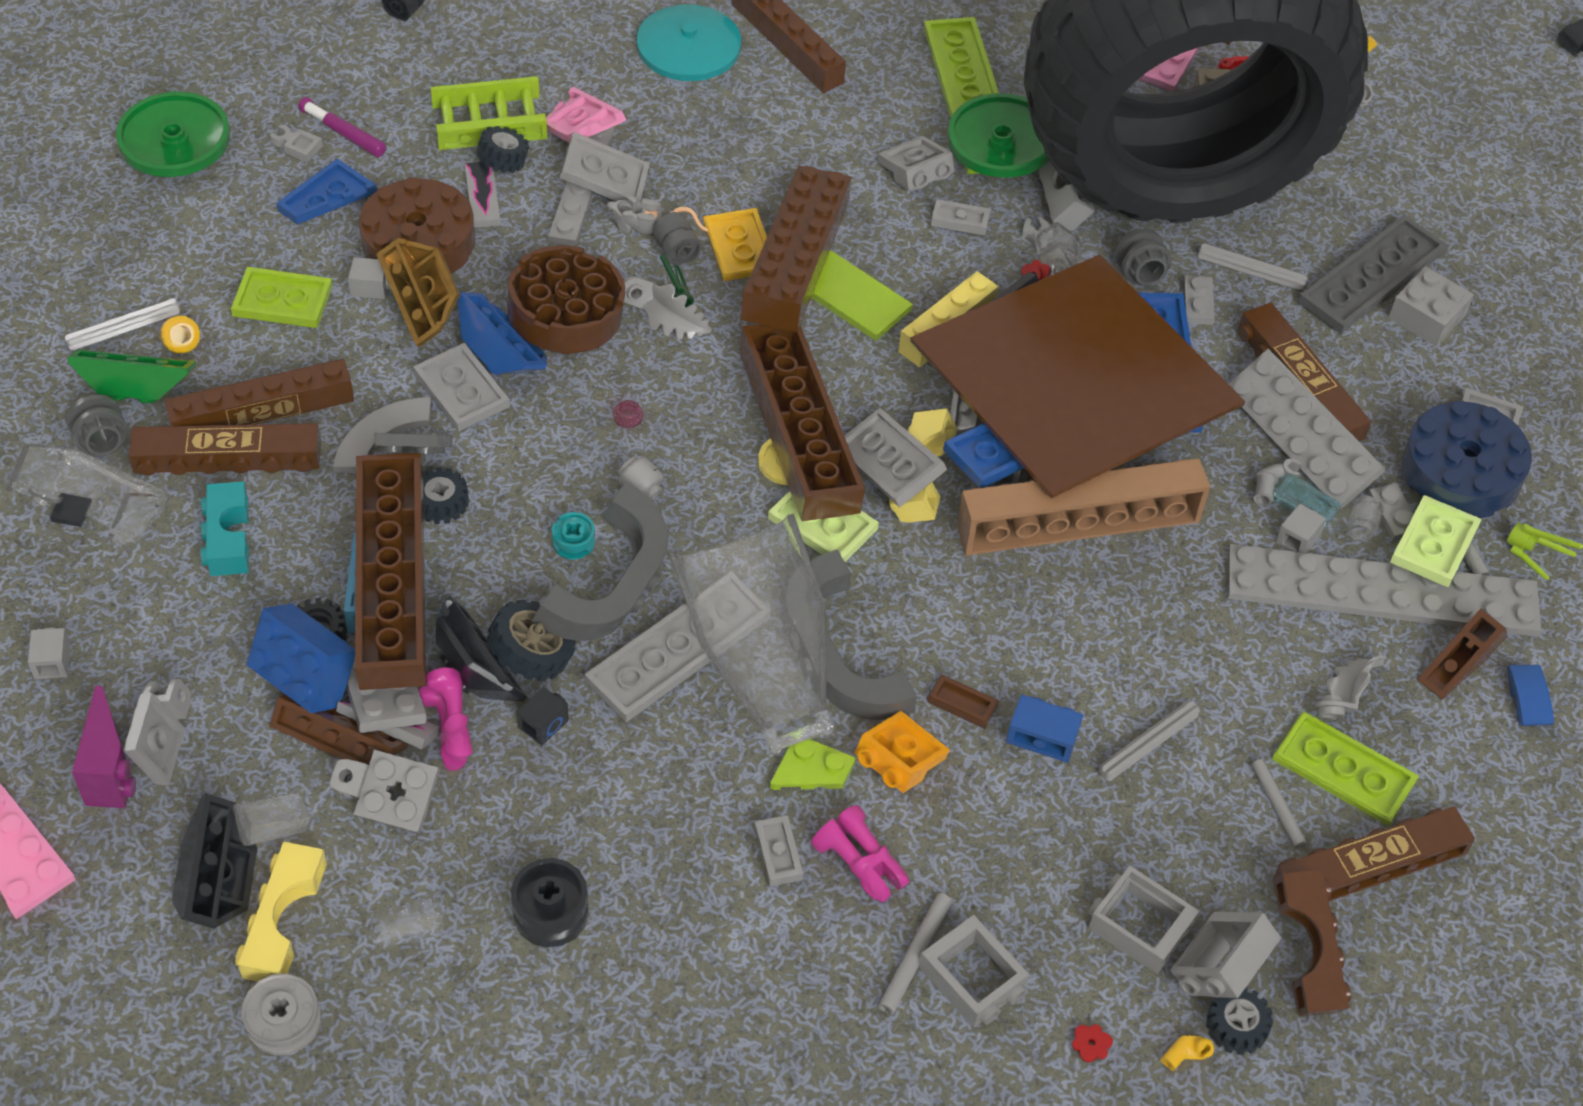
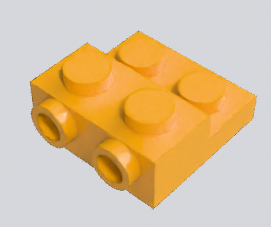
[854,711,950,793]

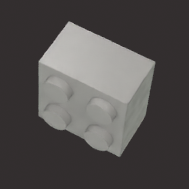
[1388,266,1474,347]

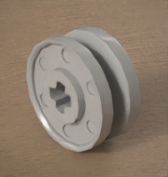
[241,973,321,1055]

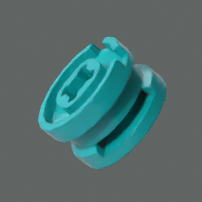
[551,512,596,560]

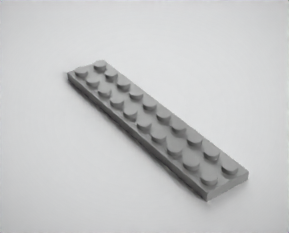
[1228,544,1541,637]

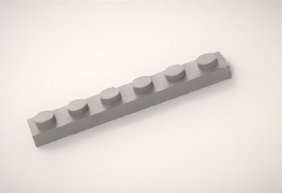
[548,126,614,246]

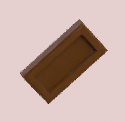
[927,674,999,729]

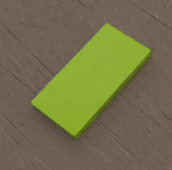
[811,250,913,341]
[1272,711,1419,826]

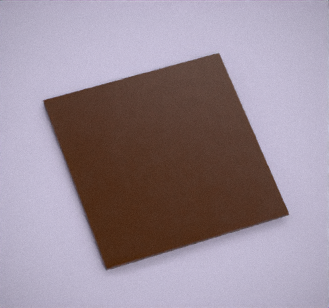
[910,254,1245,498]

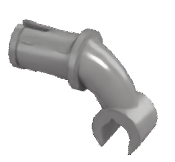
[1253,458,1302,506]

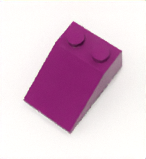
[72,686,136,808]

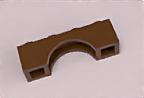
[1273,869,1351,1017]

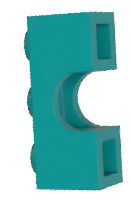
[201,481,249,576]

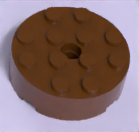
[359,177,476,274]
[507,245,625,355]

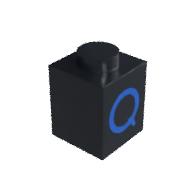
[516,687,569,746]

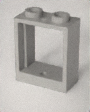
[1088,866,1200,975]
[1170,912,1281,998]
[919,915,1029,1028]

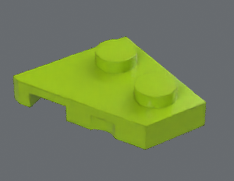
[770,734,856,790]

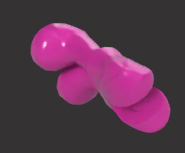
[418,668,473,771]
[811,805,910,903]

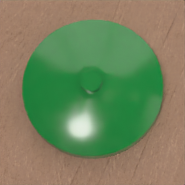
[116,92,230,177]
[948,93,1049,178]

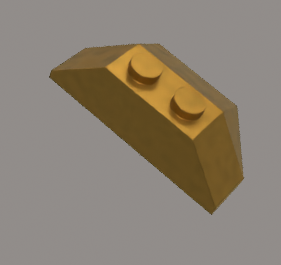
[376,238,460,347]

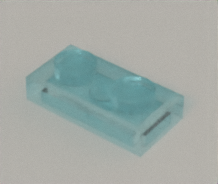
[1273,474,1342,530]

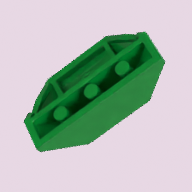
[68,349,196,403]

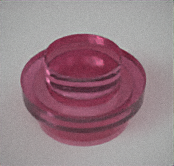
[613,400,643,428]

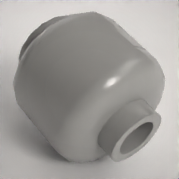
[618,456,663,501]

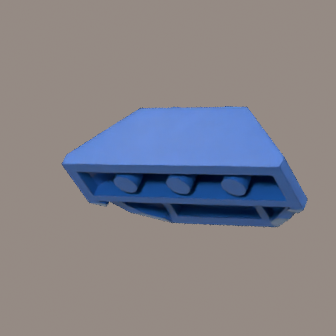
[458,292,547,375]

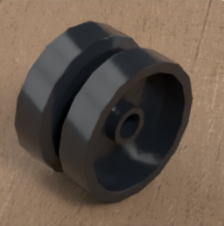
[511,858,589,948]

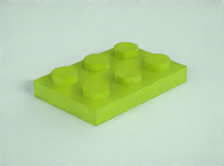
[231,267,333,328]

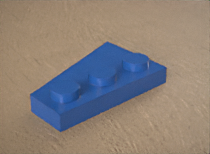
[276,159,377,224]

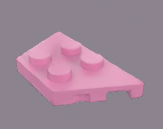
[546,87,626,143]

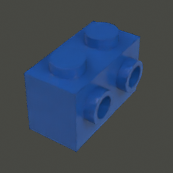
[1006,694,1084,763]

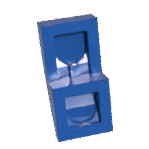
[1507,665,1554,726]

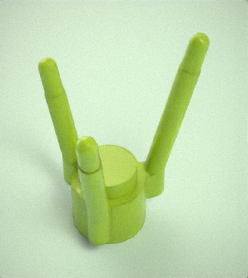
[1507,522,1583,580]

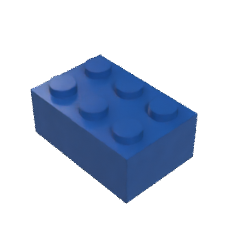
[246,603,355,714]

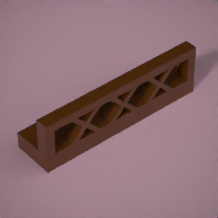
[269,694,409,765]

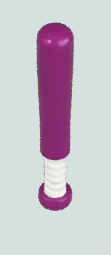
[298,97,386,157]

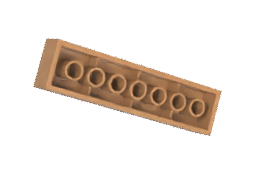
[956,459,1210,556]

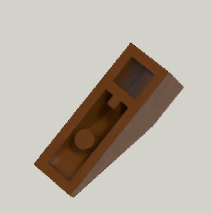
[1417,608,1507,700]

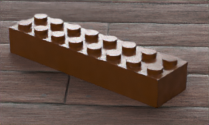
[741,165,852,332]
[739,324,865,522]
[355,453,426,690]

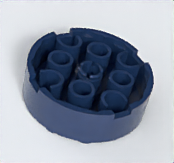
[1402,401,1532,518]

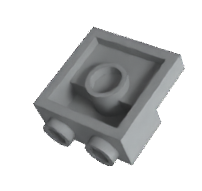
[877,136,954,190]

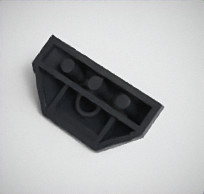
[436,596,527,702]
[172,793,257,929]

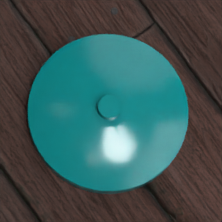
[637,4,741,81]

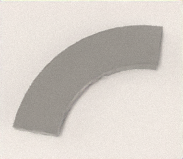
[333,397,431,473]

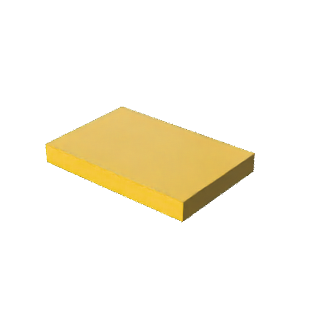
[703,208,767,281]

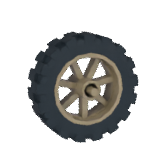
[487,599,576,681]

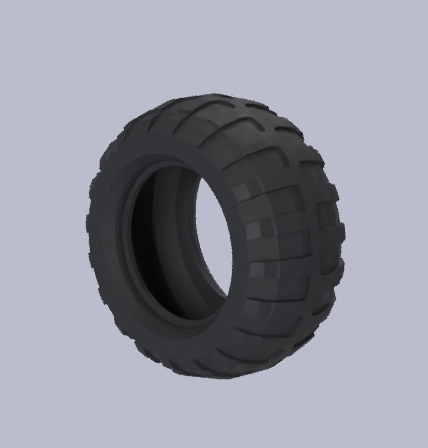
[1024,0,1368,223]

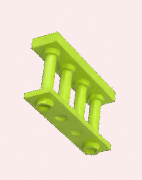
[430,76,548,150]

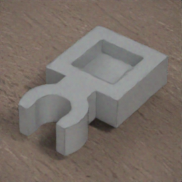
[270,125,323,163]

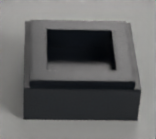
[50,493,92,527]

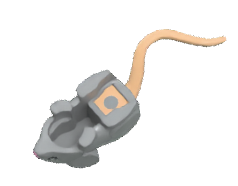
[607,196,708,235]

